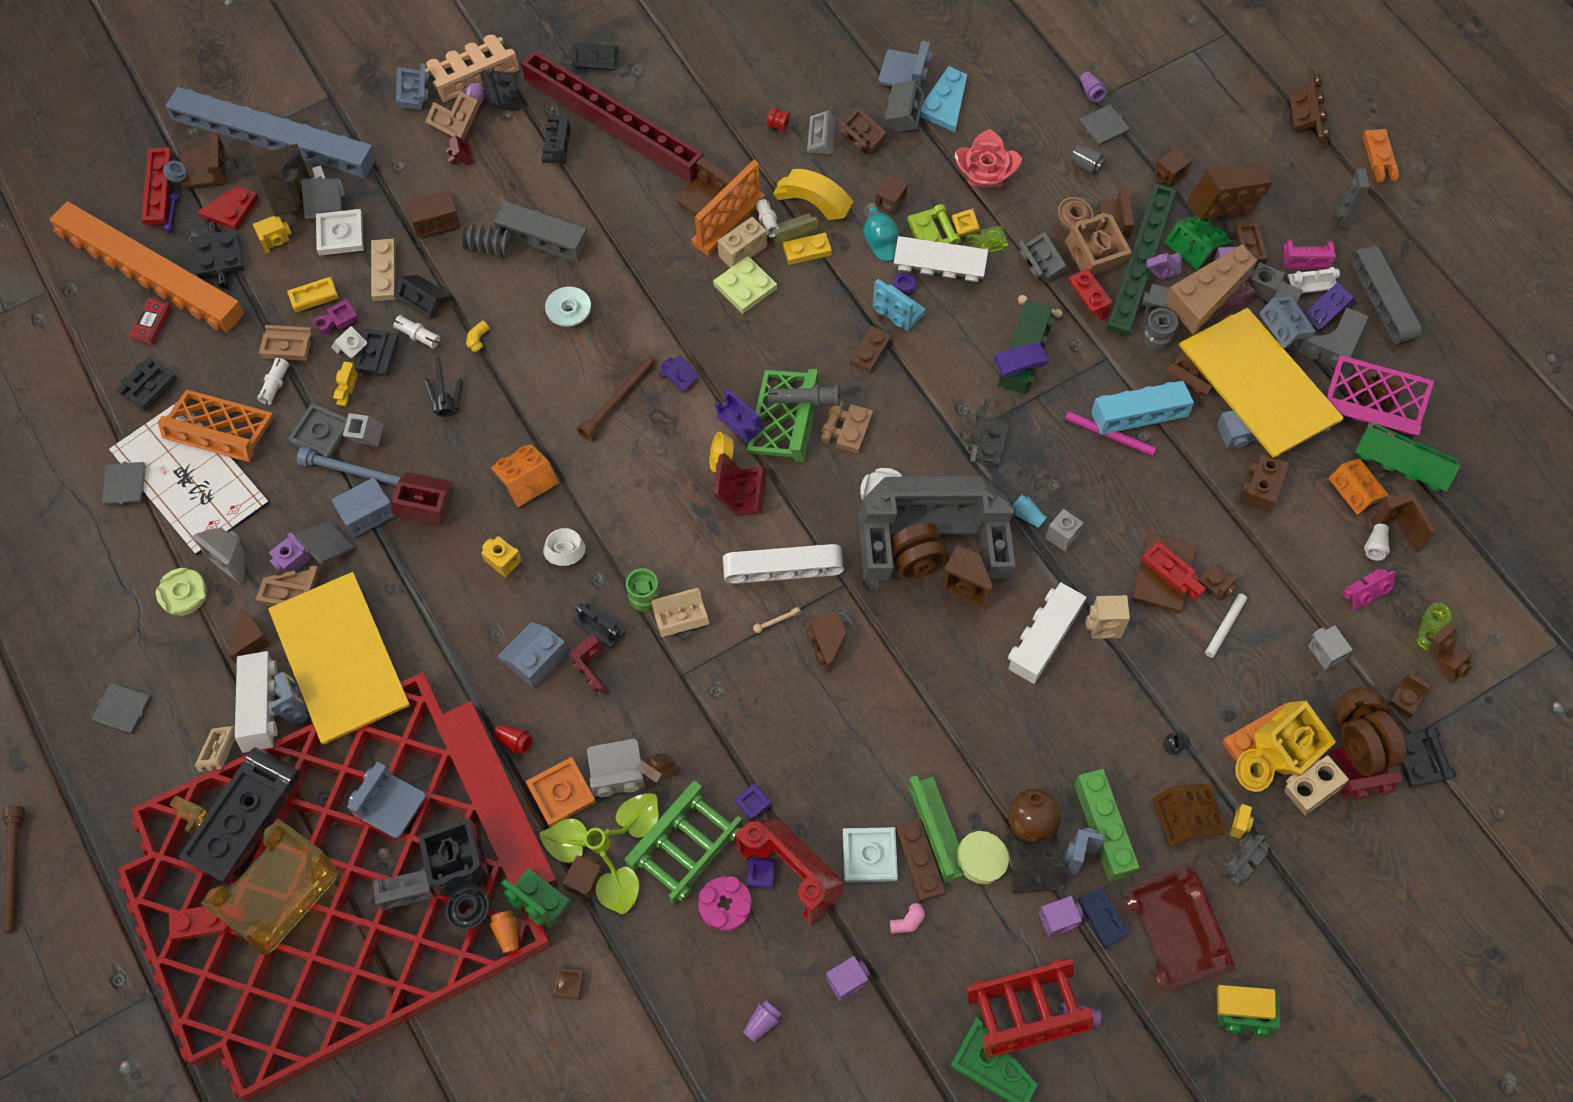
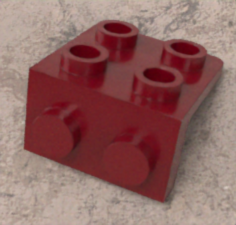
[713,453,767,517]
[1329,747,1403,800]

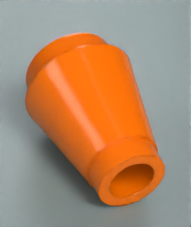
[490,910,519,953]

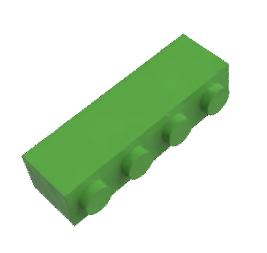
[1074,769,1140,883]

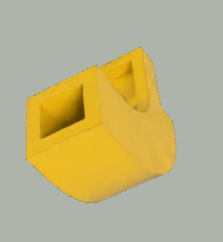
[773,169,854,220]

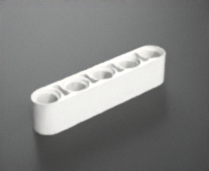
[723,544,844,584]

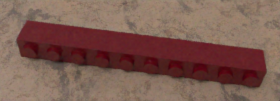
[521,50,704,183]

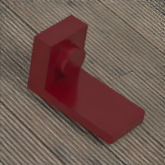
[570,634,610,695]

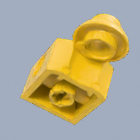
[1235,701,1336,792]

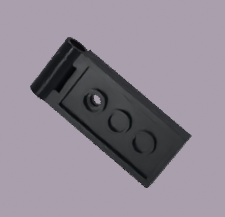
[178,747,301,887]

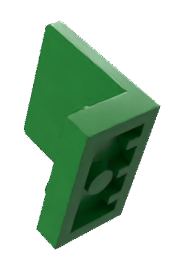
[1164,215,1232,270]
[501,868,571,928]

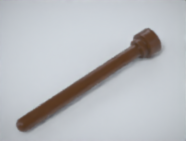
[577,356,655,441]
[2,806,25,933]

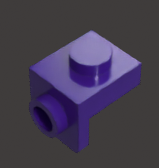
[658,355,699,392]

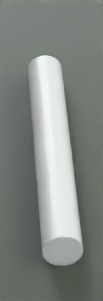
[1205,594,1247,658]

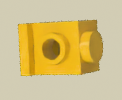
[253,216,292,254]
[481,536,522,578]

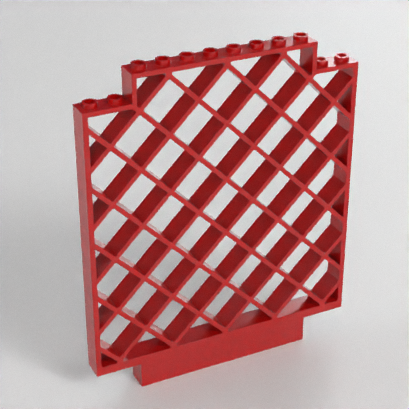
[118,672,559,1102]

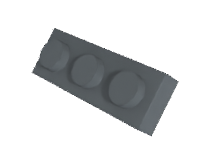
[1336,168,1369,228]

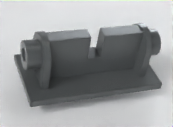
[1218,834,1270,886]

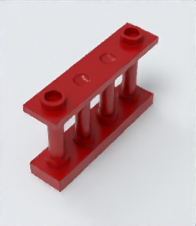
[966,959,1094,1059]

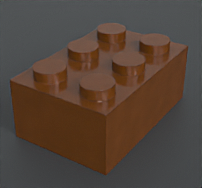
[1187,162,1273,220]

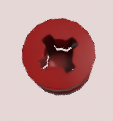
[767,107,791,133]

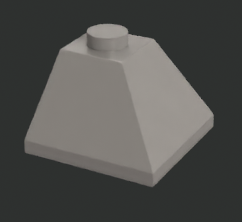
[192,527,245,585]

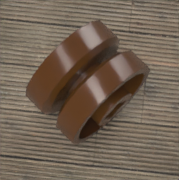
[890,522,949,580]
[1341,710,1406,776]

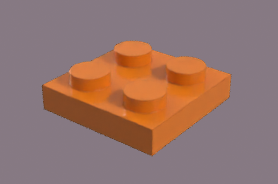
[526,757,596,827]

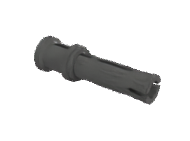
[768,385,841,406]

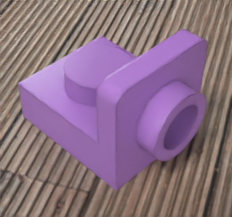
[1147,253,1182,280]

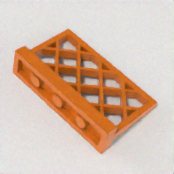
[691,160,766,256]
[158,389,274,462]

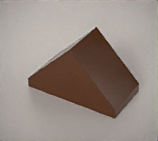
[228,608,270,664]

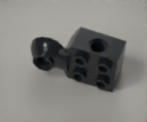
[418,818,490,930]

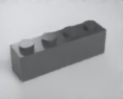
[494,201,589,262]

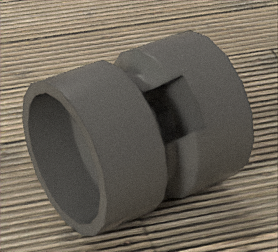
[1142,308,1178,351]

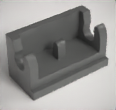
[373,868,435,911]

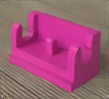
[1282,240,1336,270]

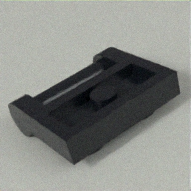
[1400,728,1456,788]

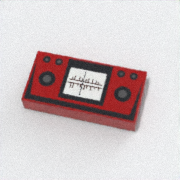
[129,298,171,345]

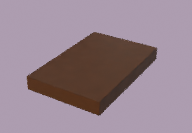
[1131,533,1196,614]

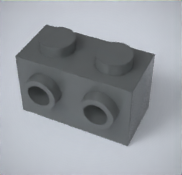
[884,80,924,132]

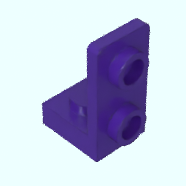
[1304,282,1357,331]

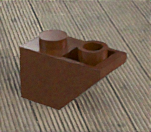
[806,610,846,673]

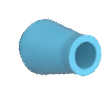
[1012,494,1047,528]

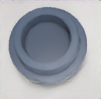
[163,161,187,182]

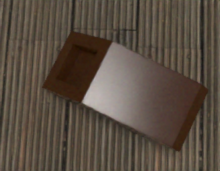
[1430,623,1472,683]

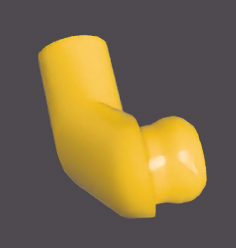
[466,320,490,352]

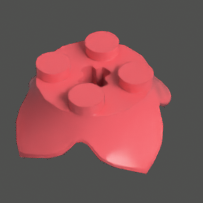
[954,129,1022,188]

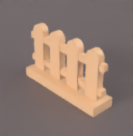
[425,35,520,103]

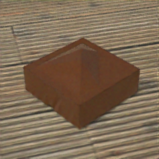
[552,968,584,1000]

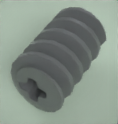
[461,223,511,258]

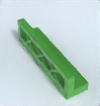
[908,776,966,884]

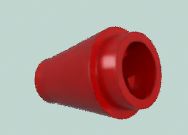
[494,724,533,754]

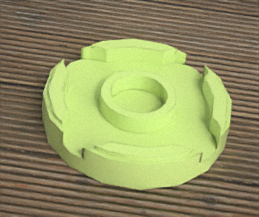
[156,568,208,616]
[956,831,1009,884]

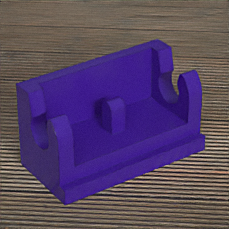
[715,389,764,444]

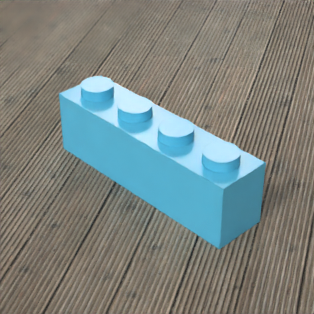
[1091,381,1194,435]

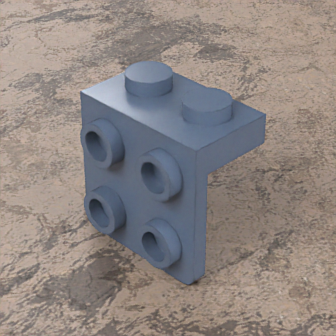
[878,41,933,87]
[347,762,426,839]

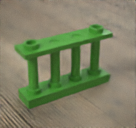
[625,780,743,905]

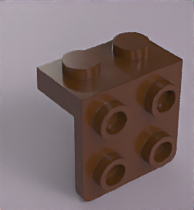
[1371,490,1436,552]

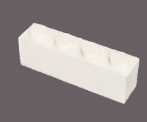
[894,236,988,282]
[1008,582,1086,684]
[235,651,278,753]

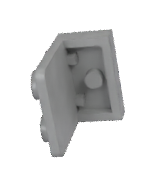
[587,739,645,797]

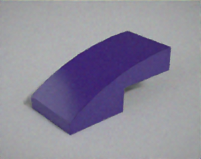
[994,342,1049,377]

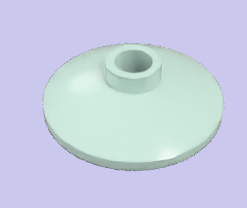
[545,287,591,327]

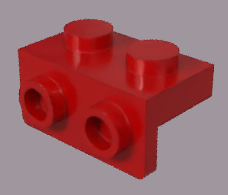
[1069,269,1112,321]

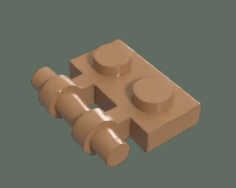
[821,400,873,454]

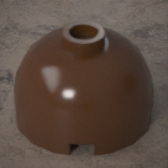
[1336,687,1391,730]
[1008,789,1061,842]

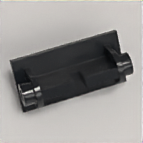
[572,602,626,648]

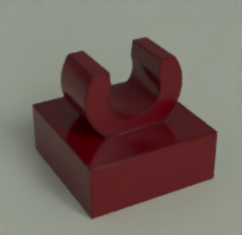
[446,135,473,165]

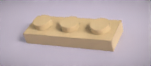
[371,239,396,302]

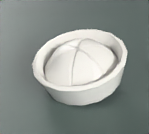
[543,528,586,566]

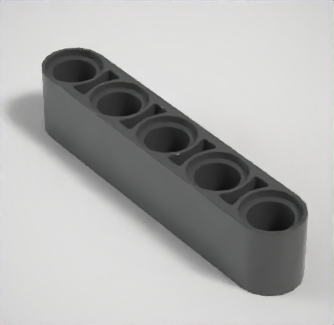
[1351,245,1421,344]

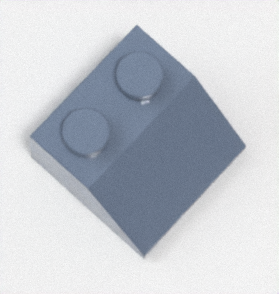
[497,622,568,689]

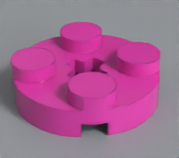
[698,876,752,932]

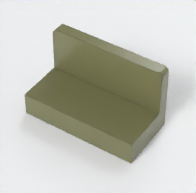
[771,213,818,249]

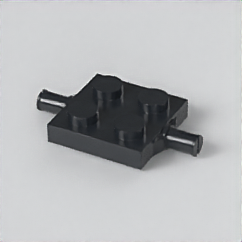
[191,222,245,288]

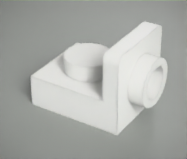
[331,326,367,358]

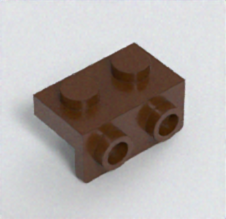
[837,106,889,155]
[1166,350,1214,395]

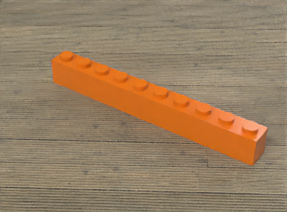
[49,201,245,333]

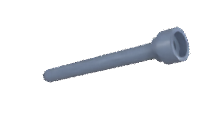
[297,446,401,486]

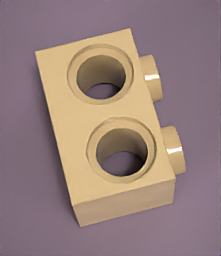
[718,217,767,268]
[1086,595,1130,639]
[1284,755,1349,816]

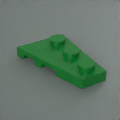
[950,1017,1038,1102]

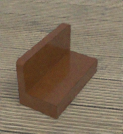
[1099,188,1134,238]

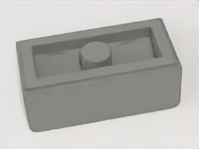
[807,110,836,154]

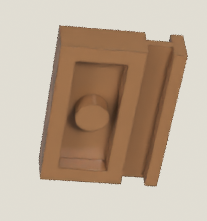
[259,325,313,361]

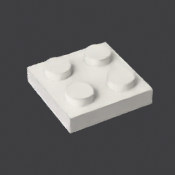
[316,209,364,256]

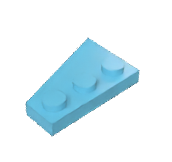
[920,66,967,132]

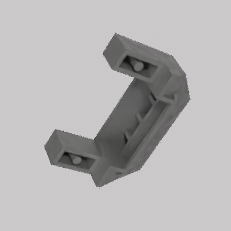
[858,476,1015,581]

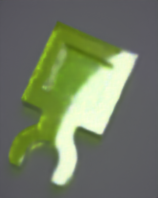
[966,226,1008,252]

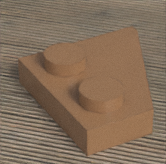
[256,566,320,606]

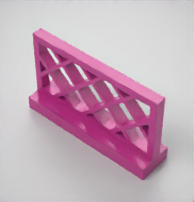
[1326,355,1434,436]

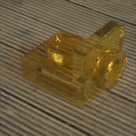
[170,795,208,836]

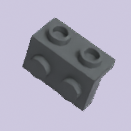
[1019,231,1068,284]

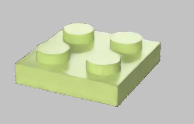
[713,256,777,314]

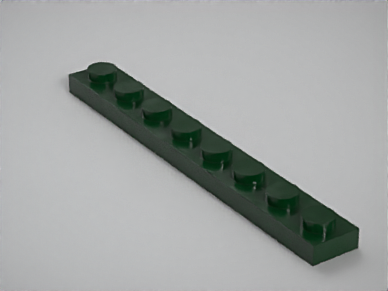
[1106,183,1176,336]

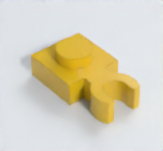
[333,362,358,406]

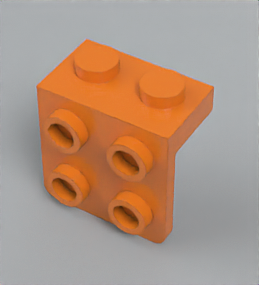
[492,445,559,507]

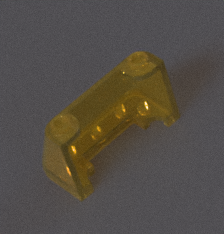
[201,819,338,955]

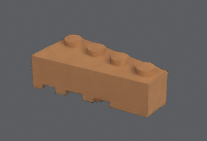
[1165,244,1257,335]

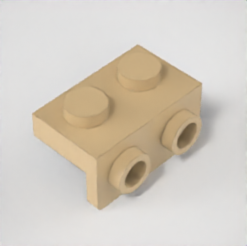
[651,588,709,637]

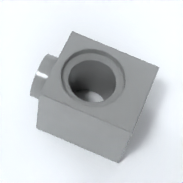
[1045,509,1083,552]
[1308,625,1353,670]

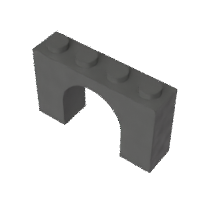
[1262,281,1369,371]

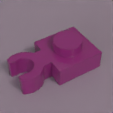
[314,299,359,335]

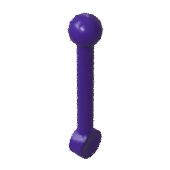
[164,193,179,232]

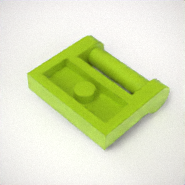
[907,204,961,245]

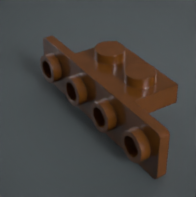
[1289,68,1331,148]

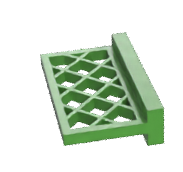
[747,369,821,462]

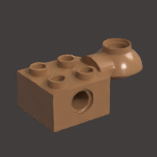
[1058,197,1132,276]

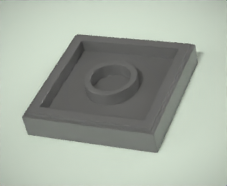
[287,403,347,458]

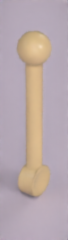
[1018,295,1063,318]
[753,607,801,633]

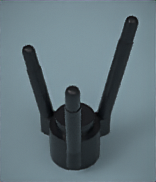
[424,356,462,417]

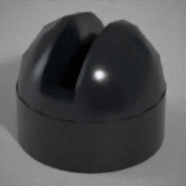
[1163,733,1185,755]

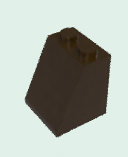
[254,143,311,217]

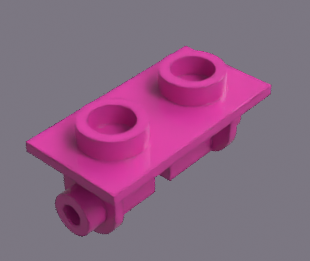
[1343,569,1395,611]

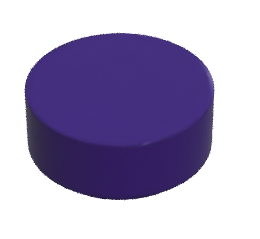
[893,273,916,296]

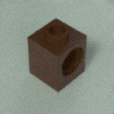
[1154,147,1192,187]
[875,174,908,215]
[562,855,603,901]

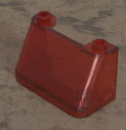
[1125,864,1236,992]

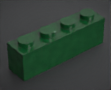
[998,300,1054,394]

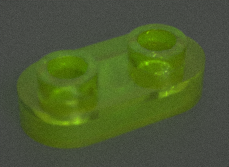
[1416,603,1452,650]

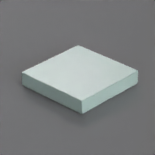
[843,827,898,882]

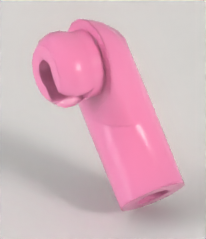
[890,903,925,934]

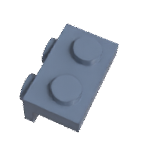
[395,63,429,110]
[1062,828,1105,876]

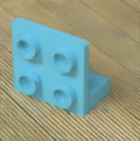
[873,279,926,331]

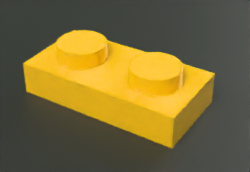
[783,232,832,265]

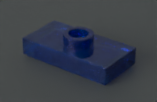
[1078,887,1129,948]

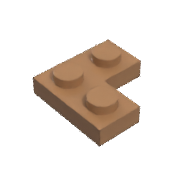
[425,91,481,140]

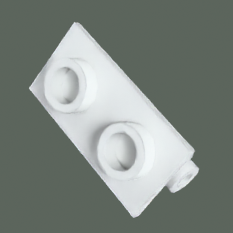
[1288,267,1340,294]

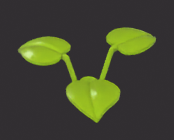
[540,793,659,915]

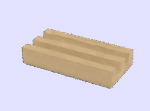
[195,726,235,772]

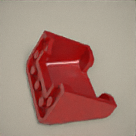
[735,819,843,926]

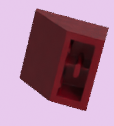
[391,472,453,525]

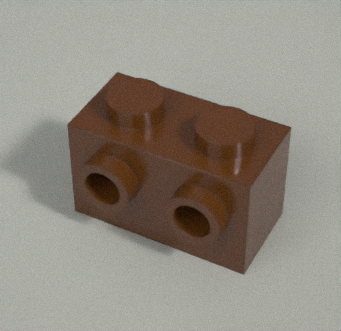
[1241,453,1289,513]

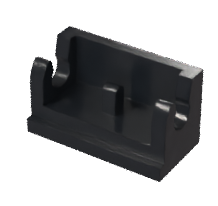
[541,115,571,164]

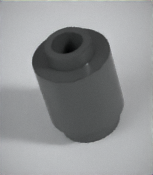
[1071,144,1105,174]

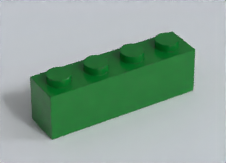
[1355,421,1461,492]

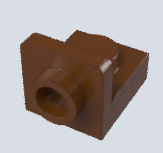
[1198,563,1239,601]
[1388,673,1432,718]

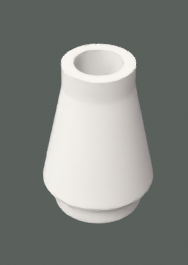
[1364,524,1390,561]

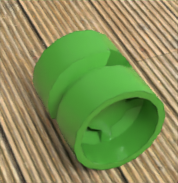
[626,568,660,611]

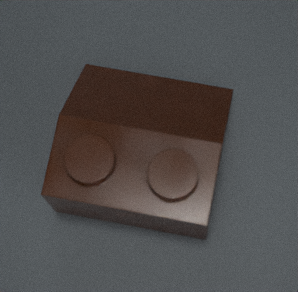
[941,545,993,610]

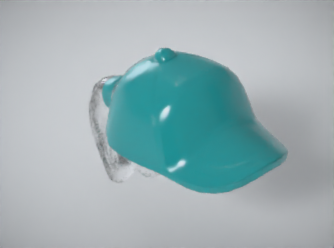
[863,203,899,261]

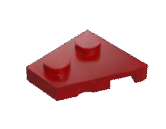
[197,186,259,231]

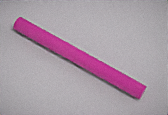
[1065,411,1157,456]

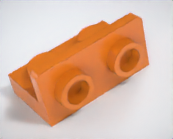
[1329,458,1389,514]

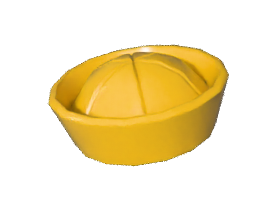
[709,432,734,472]

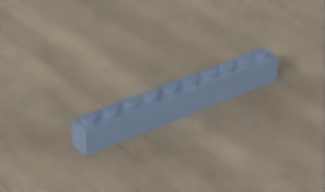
[165,87,376,179]

